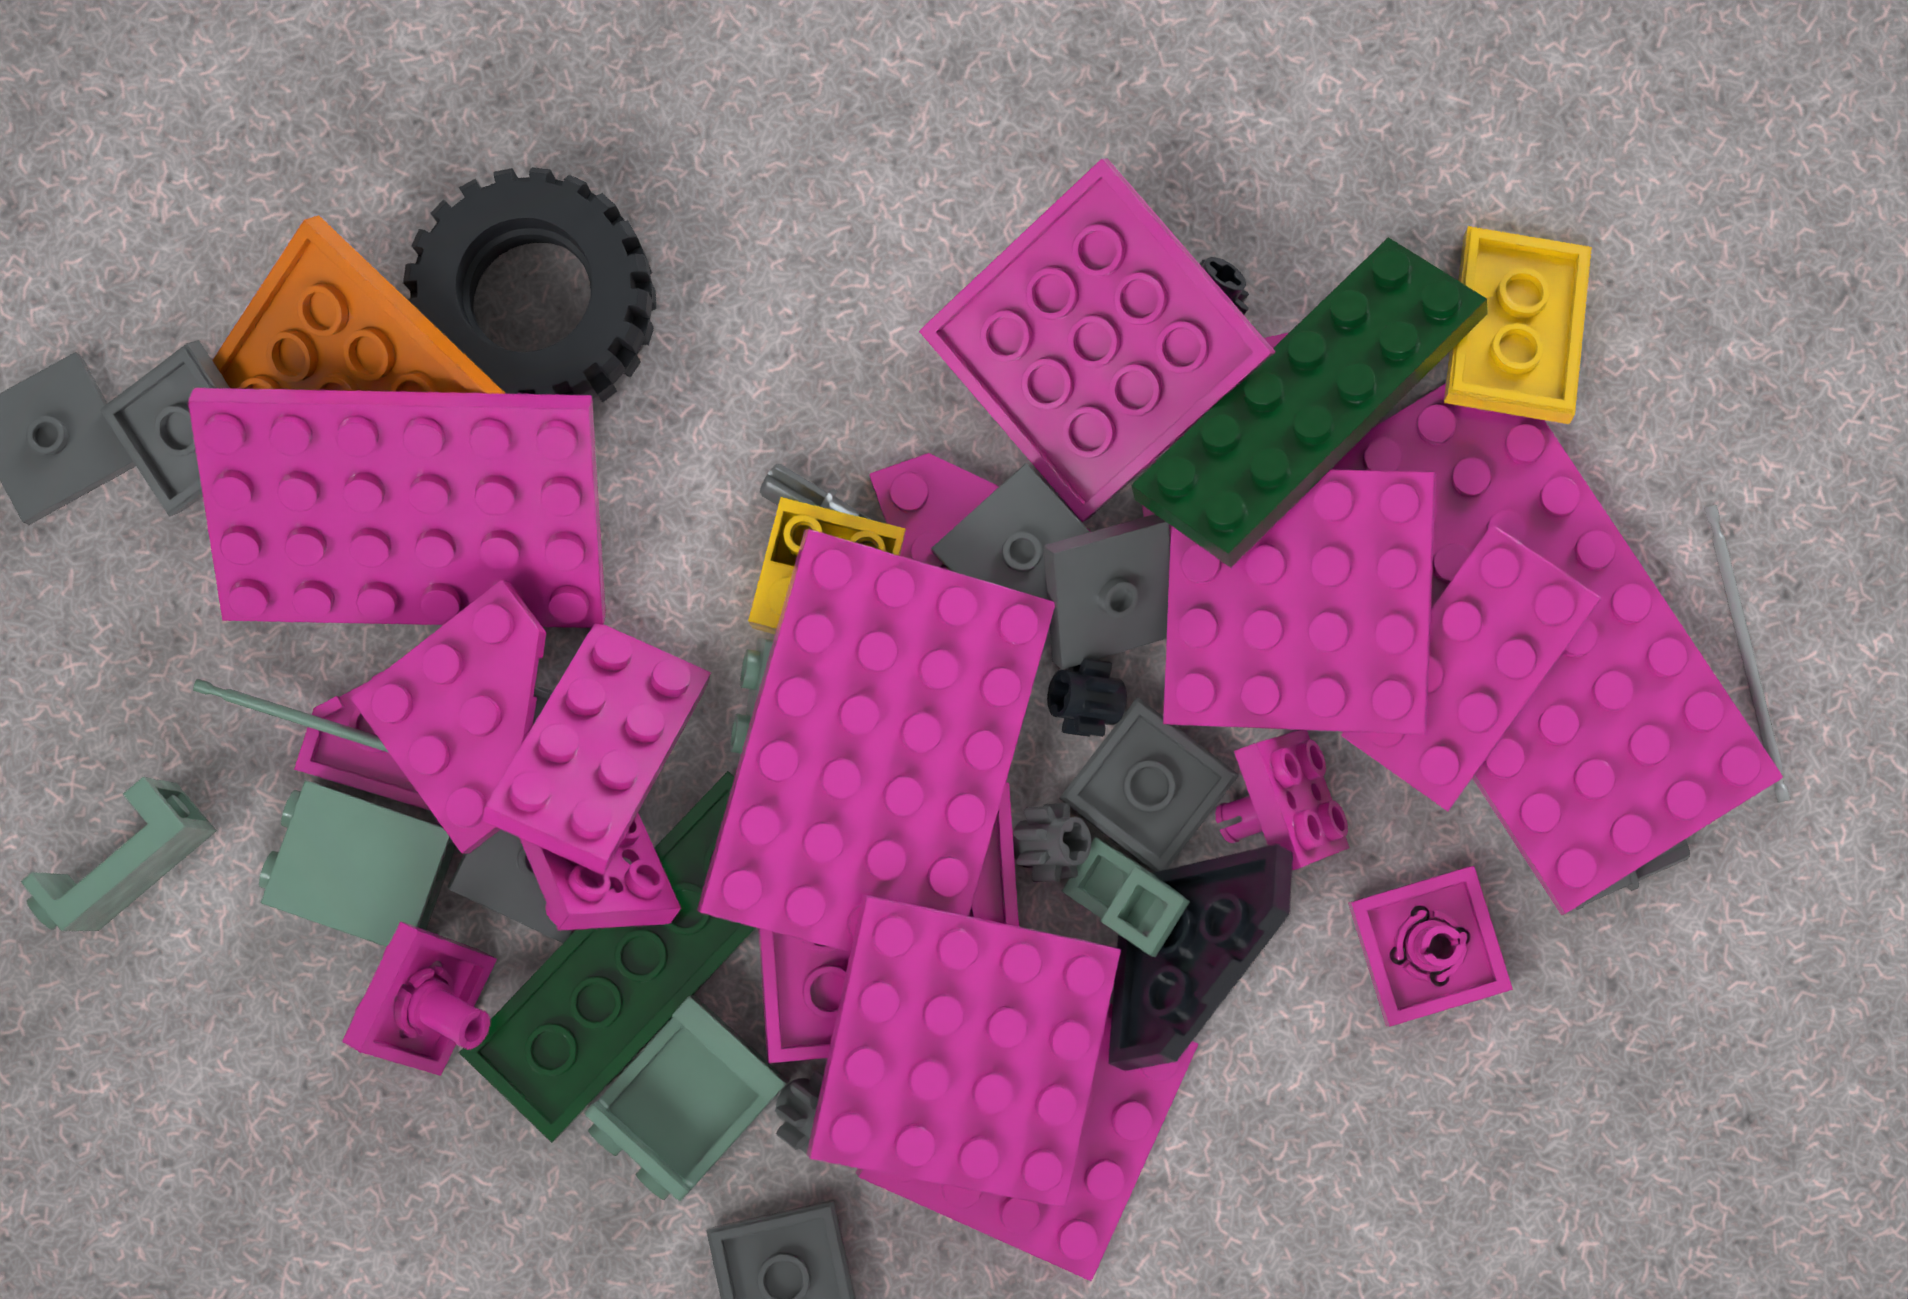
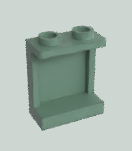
[21,777,217,931]
[259,780,456,947]
[584,994,789,1201]

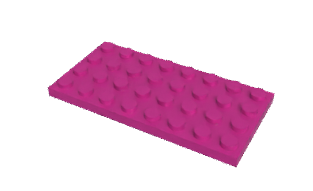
[1333,383,1784,916]

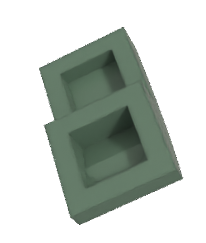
[1061,837,1190,957]

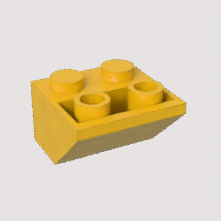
[748,497,906,634]

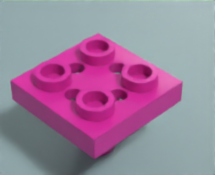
[1215,730,1350,871]
[519,813,681,930]
[1348,866,1513,1027]
[342,921,497,1076]

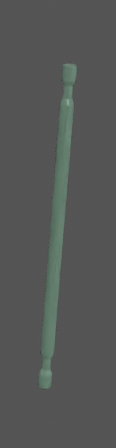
[193,679,389,753]

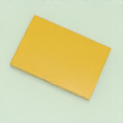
[1444,226,1592,424]

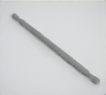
[1704,505,1790,803]

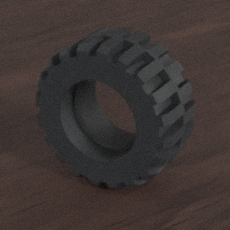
[403,167,656,402]

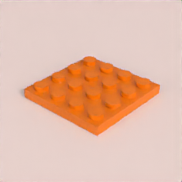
[212,215,505,394]

